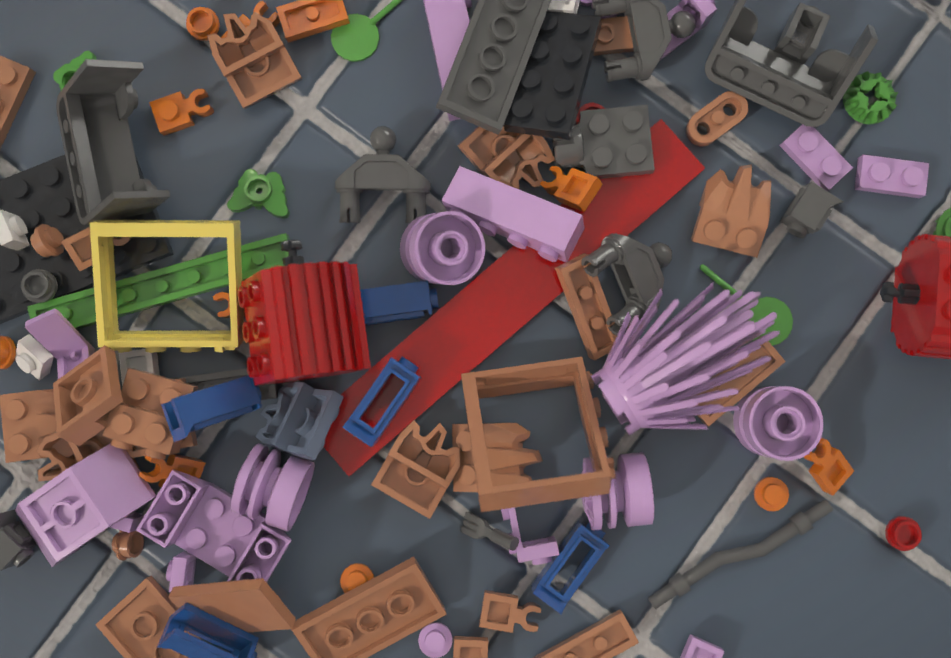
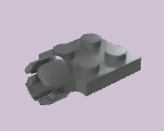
[552,105,655,179]

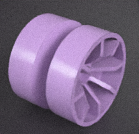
[400,211,485,285]
[733,386,823,461]

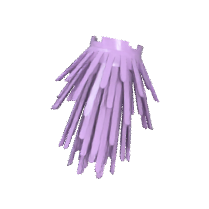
[591,282,780,435]

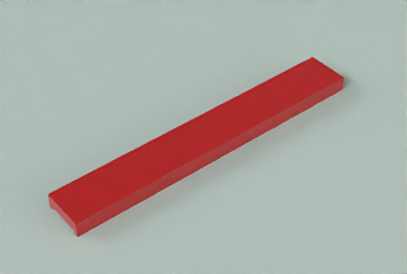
[324,119,705,476]

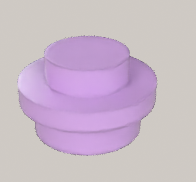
[418,622,452,658]

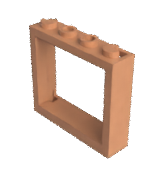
[461,357,616,512]

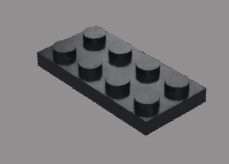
[503,11,602,140]

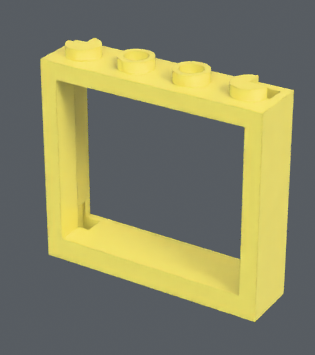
[90,220,244,353]

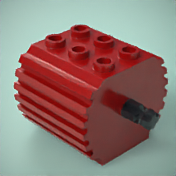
[880,234,951,359]
[238,240,371,386]

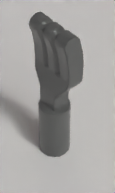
[460,512,519,551]

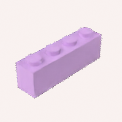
[423,0,472,121]
[441,166,585,262]

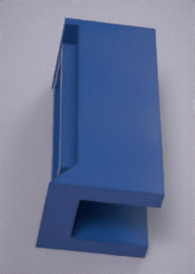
[360,280,439,325]
[342,356,422,447]
[161,375,263,442]
[531,520,610,614]
[157,602,259,658]

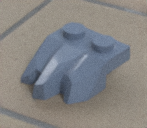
[255,381,344,460]

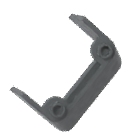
[705,0,878,127]
[56,59,170,225]

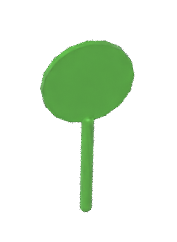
[331,0,403,62]
[700,264,793,346]

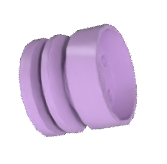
[231,443,315,532]
[582,452,654,530]

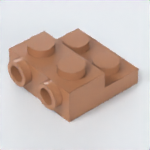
[53,345,122,446]
[103,368,198,459]

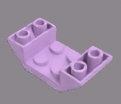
[15,443,156,567]
[136,469,292,582]

